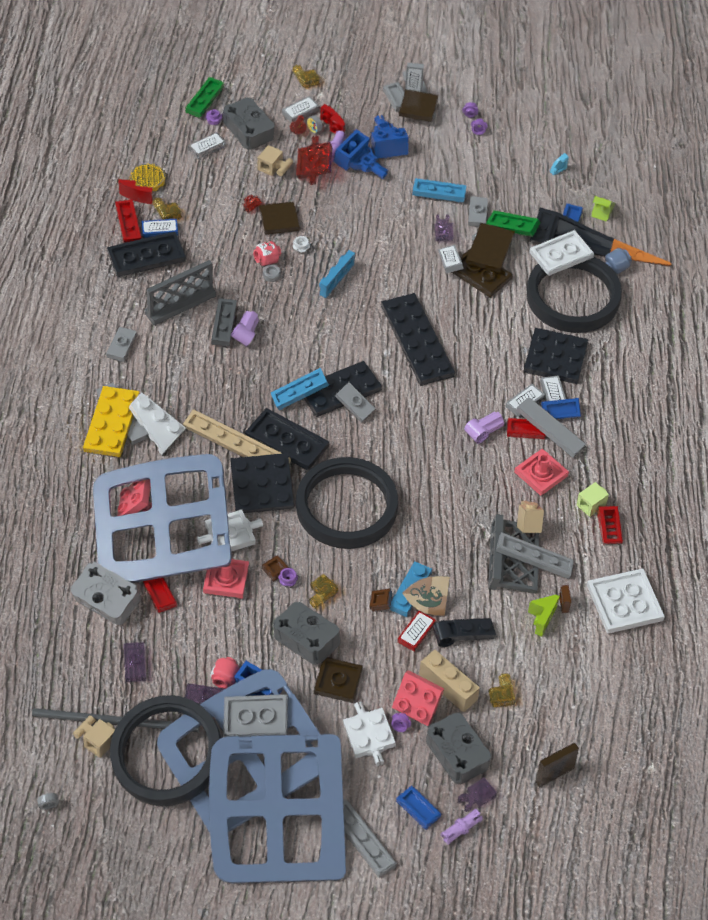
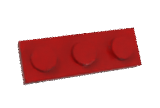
[115,199,141,243]

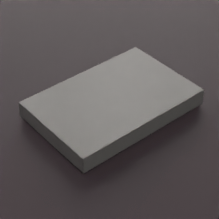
[224,695,288,737]

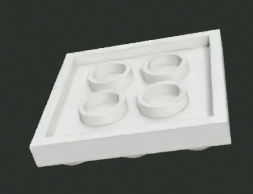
[587,569,665,634]

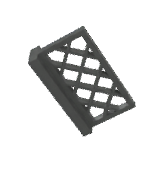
[144,260,216,326]
[488,514,539,594]

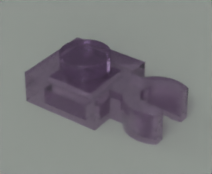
[434,214,453,241]
[457,777,497,812]

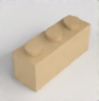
[419,650,480,713]

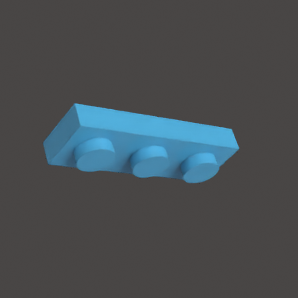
[412,178,467,203]
[319,250,355,298]
[271,368,329,410]
[389,561,432,617]

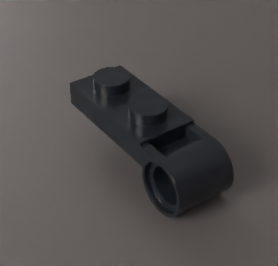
[433,618,496,647]

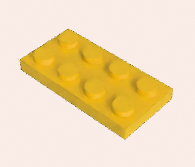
[83,386,140,457]

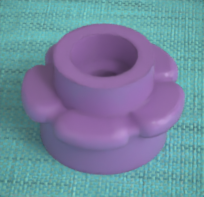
[462,102,479,118]
[206,109,223,125]
[471,119,488,135]
[278,568,298,586]
[391,713,411,732]

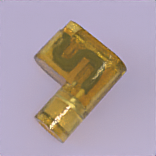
[292,65,320,88]
[153,198,182,220]
[309,574,339,609]
[488,673,516,708]

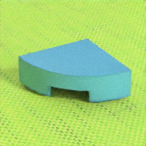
[550,153,569,176]

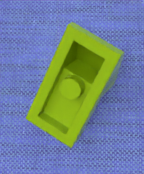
[591,196,616,221]
[528,595,560,637]

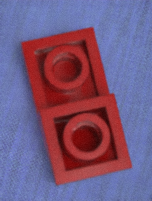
[320,104,345,137]
[118,179,153,204]

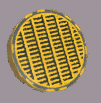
[130,163,165,192]

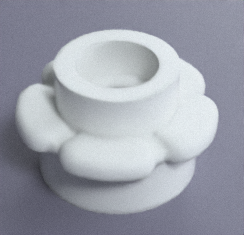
[293,236,310,252]

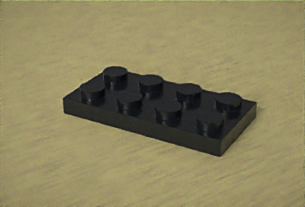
[107,231,186,277]
[303,361,382,417]
[245,408,329,471]

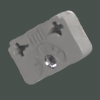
[71,562,141,625]

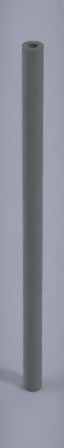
[32,708,199,732]

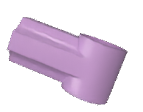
[231,311,259,346]
[464,412,504,444]

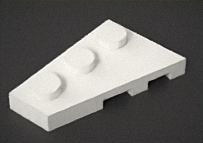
[129,392,186,456]

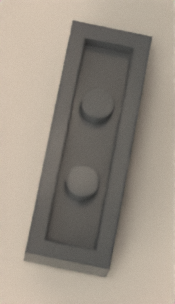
[211,298,237,346]

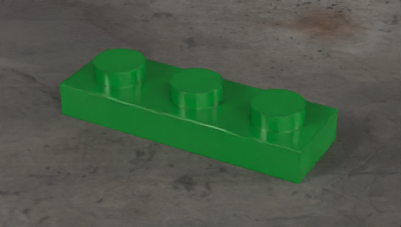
[185,77,224,118]
[486,210,540,237]

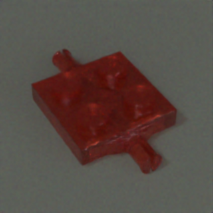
[296,135,333,185]

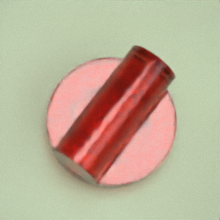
[290,115,307,135]
[242,194,262,213]

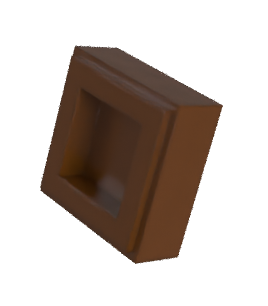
[262,555,289,582]
[559,585,571,613]
[369,589,393,611]

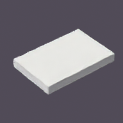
[529,230,594,276]

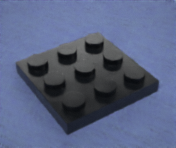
[523,327,589,384]
[230,453,294,513]

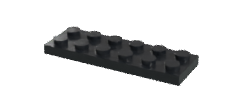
[381,293,455,386]

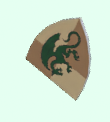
[402,576,450,616]

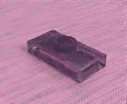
[123,642,146,682]
[185,683,225,705]

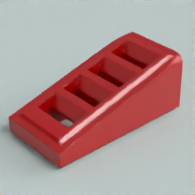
[597,506,623,544]

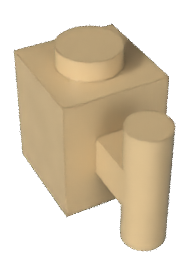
[257,145,293,176]
[517,501,544,533]
[72,716,115,758]

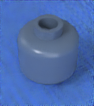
[605,248,632,274]

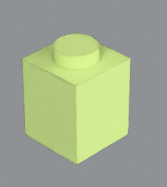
[576,482,609,517]

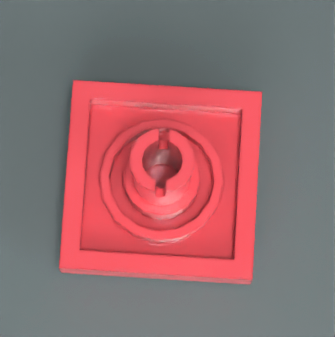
[514,449,569,496]
[117,479,152,516]
[203,559,249,598]
[392,670,444,726]

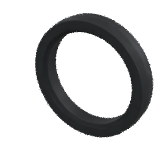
[527,257,622,333]
[296,457,398,549]
[110,695,221,806]

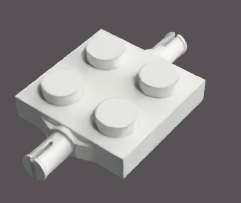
[197,510,263,551]
[343,702,396,766]

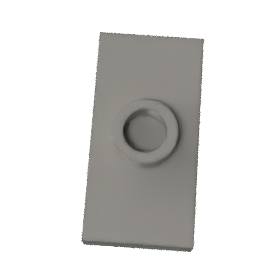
[468,196,488,227]
[106,327,137,362]
[335,383,375,422]

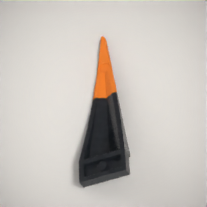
[530,207,671,266]

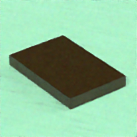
[466,223,515,273]
[451,248,513,298]

